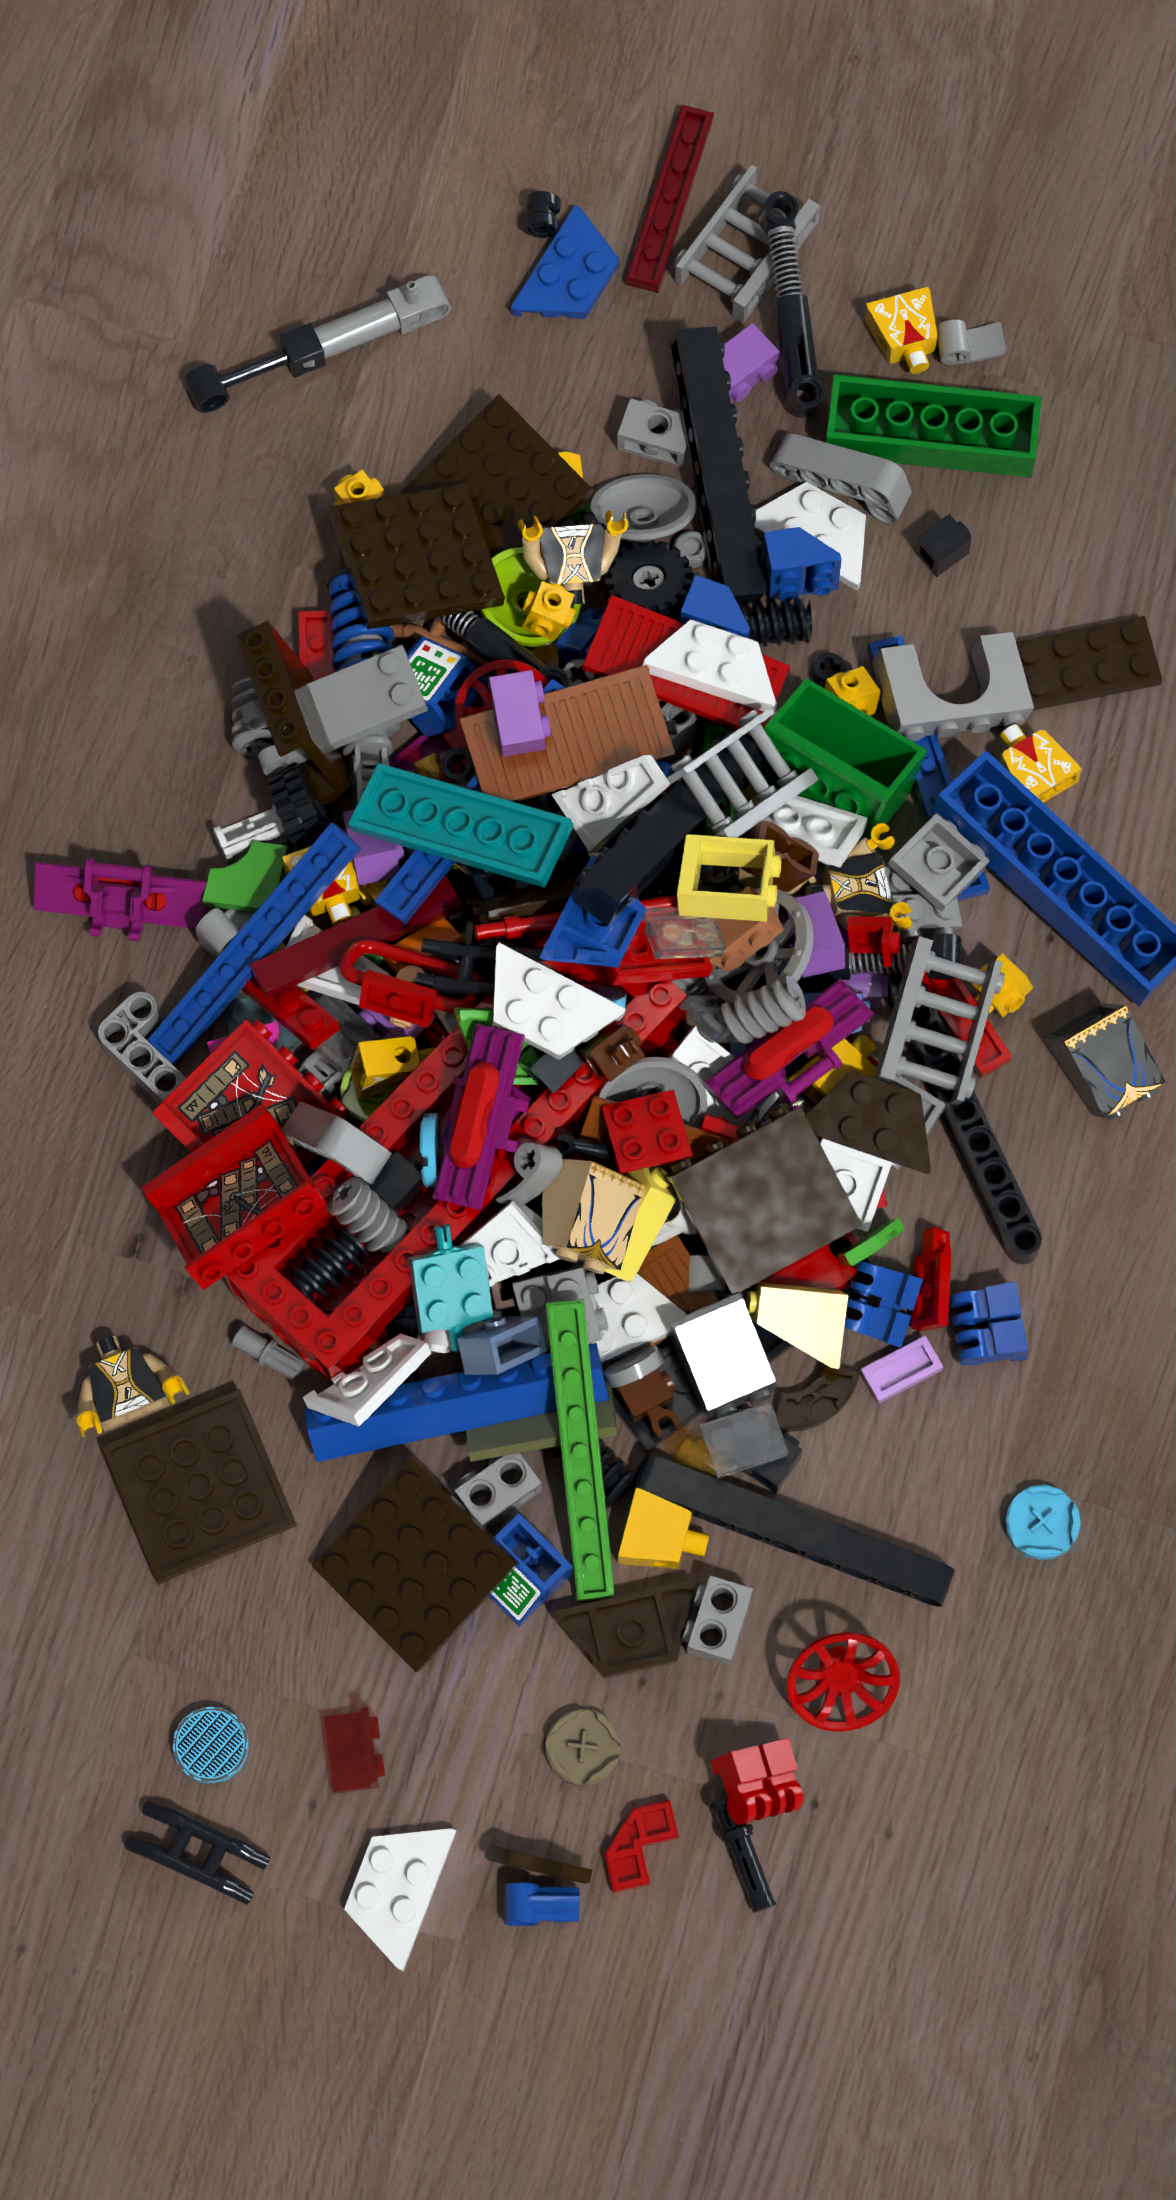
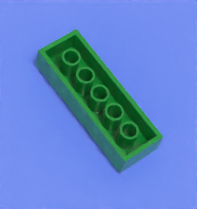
[826,375,1042,478]

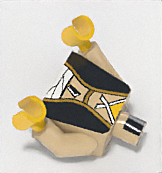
[517,510,628,605]
[804,823,912,930]
[76,1336,190,1438]

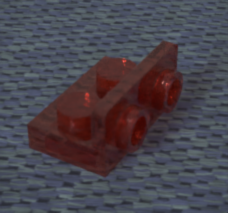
[324,1707,385,1794]

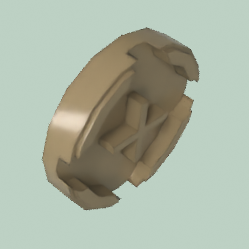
[546,1709,621,1786]

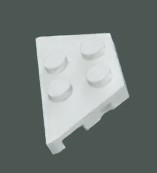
[754,482,866,591]
[642,620,776,712]
[493,943,626,1060]
[589,1274,687,1365]
[344,1828,457,1972]

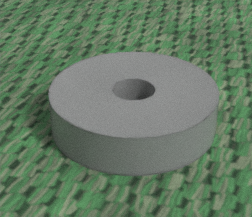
[604,1346,664,1388]

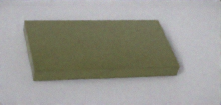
[466,1377,618,1462]

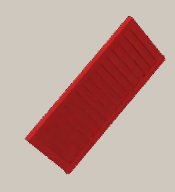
[582,595,790,736]

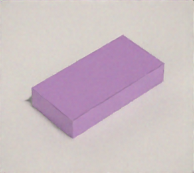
[860,1335,943,1404]

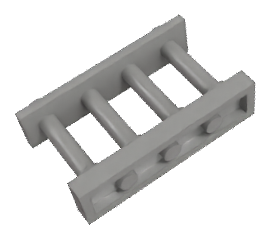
[674,165,820,324]
[667,707,819,838]
[874,936,1005,1106]

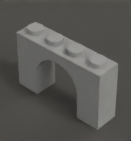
[871,632,1034,742]

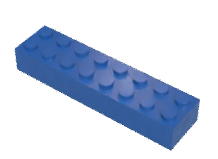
[930,751,1176,1007]

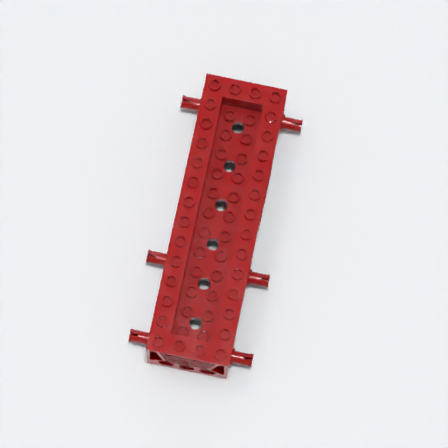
[224,928,687,1386]

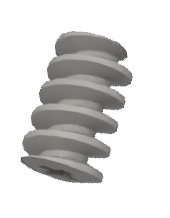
[231,677,274,757]
[721,975,806,1044]
[327,1177,407,1253]

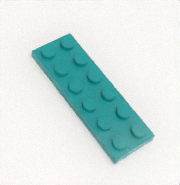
[348,763,574,888]

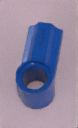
[504,1883,580,1926]

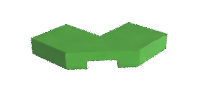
[837,1218,905,1267]

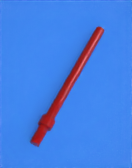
[474,895,678,940]

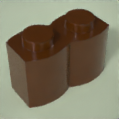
[738,821,819,892]

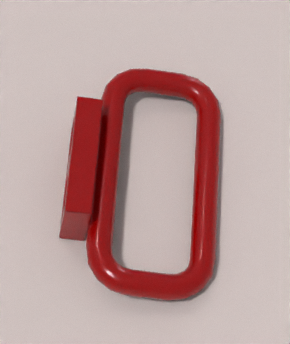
[339,940,485,1028]

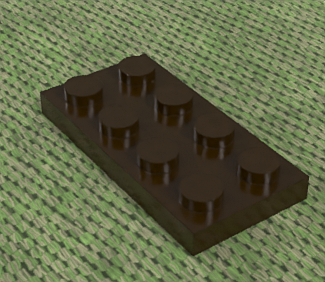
[1016,616,1162,711]

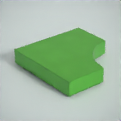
[203,841,289,913]

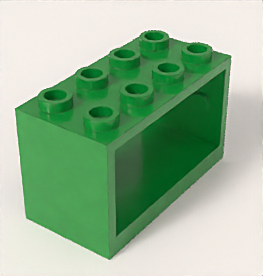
[760,678,928,841]

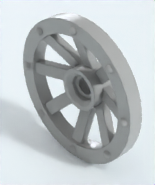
[705,888,814,1006]

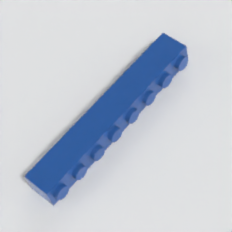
[305,1343,609,1462]

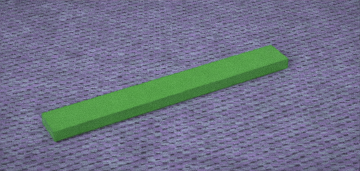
[546,1299,615,1601]

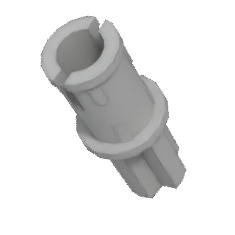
[232,1325,304,1380]

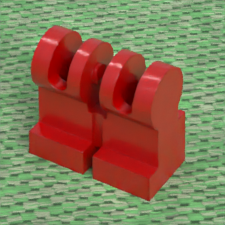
[710,1738,803,1825]

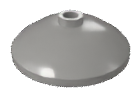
[591,474,696,542]
[597,1057,707,1128]

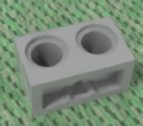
[455,1453,542,1530]
[682,1575,753,1667]

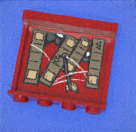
[152,1018,351,1167]
[141,1103,327,1290]

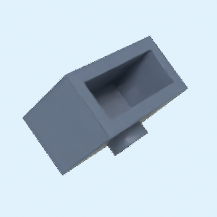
[457,1316,547,1375]

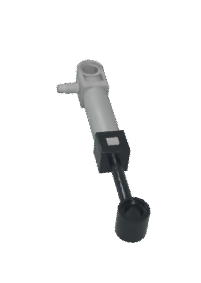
[185,276,451,413]

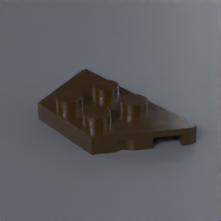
[806,1070,931,1175]
[552,1578,695,1679]

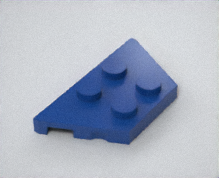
[511,205,619,319]
[539,855,647,968]

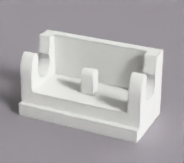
[213,804,291,866]

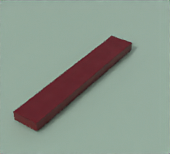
[626,105,714,293]
[250,876,463,998]

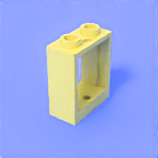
[677,834,781,922]

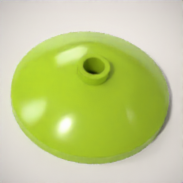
[480,547,581,647]

